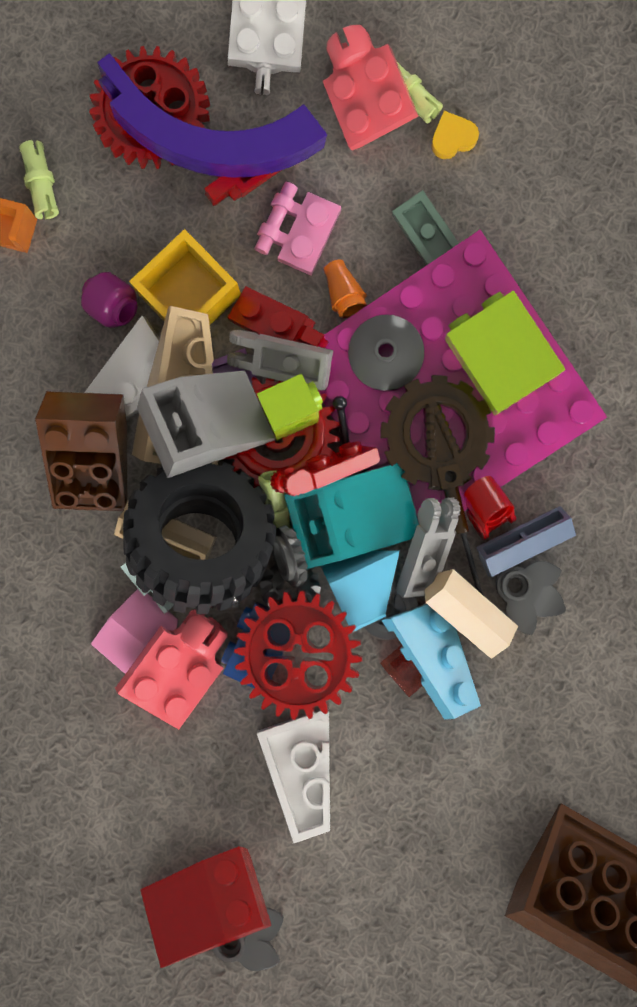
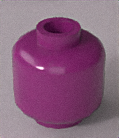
[81,272,138,328]

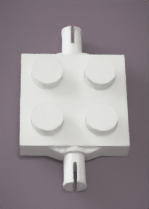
[228,0,306,95]

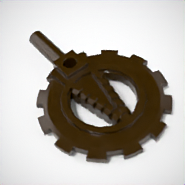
[380,375,495,535]

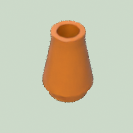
[323,259,367,318]

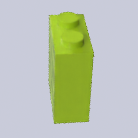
[445,290,566,416]

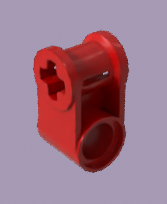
[464,476,517,540]

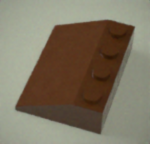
[504,803,637,992]

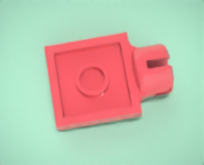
[322,25,418,151]
[115,609,228,730]

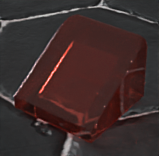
[380,644,423,697]

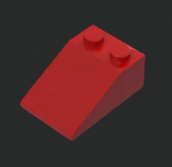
[140,846,272,968]

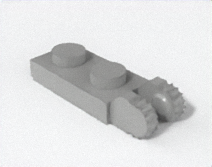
[227,330,333,391]
[395,498,461,598]

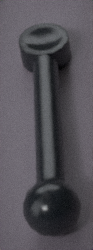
[332,396,350,445]

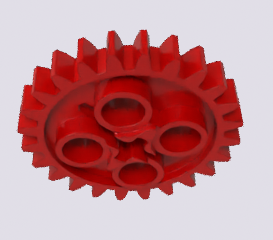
[89,46,210,169]
[234,590,362,720]

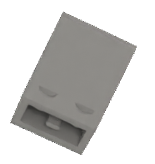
[137,371,276,478]

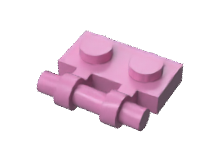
[254,182,341,276]

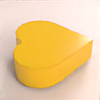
[431,111,479,159]

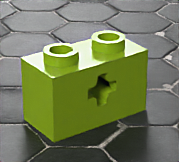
[257,373,323,441]

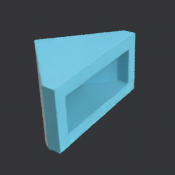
[321,550,400,632]

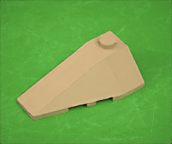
[132,306,219,465]

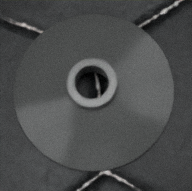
[348,315,424,391]

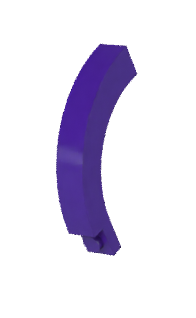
[97,53,327,178]

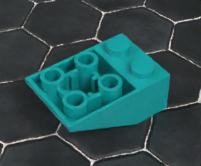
[284,463,419,569]

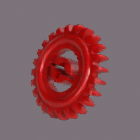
[222,377,340,494]

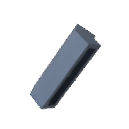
[476,506,576,577]

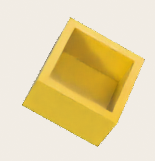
[129,229,241,325]

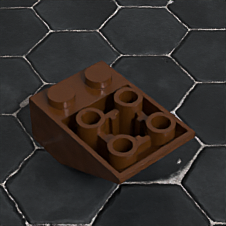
[35,391,128,511]

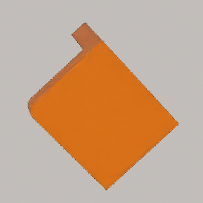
[0,198,37,253]

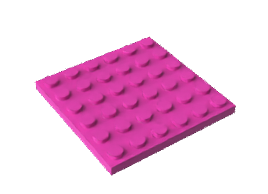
[318,230,607,516]

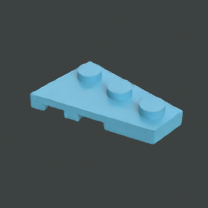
[381,604,481,720]

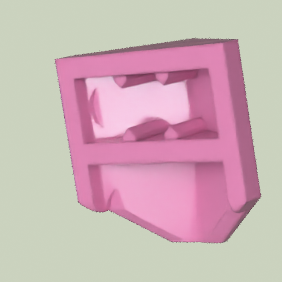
[91,589,178,674]

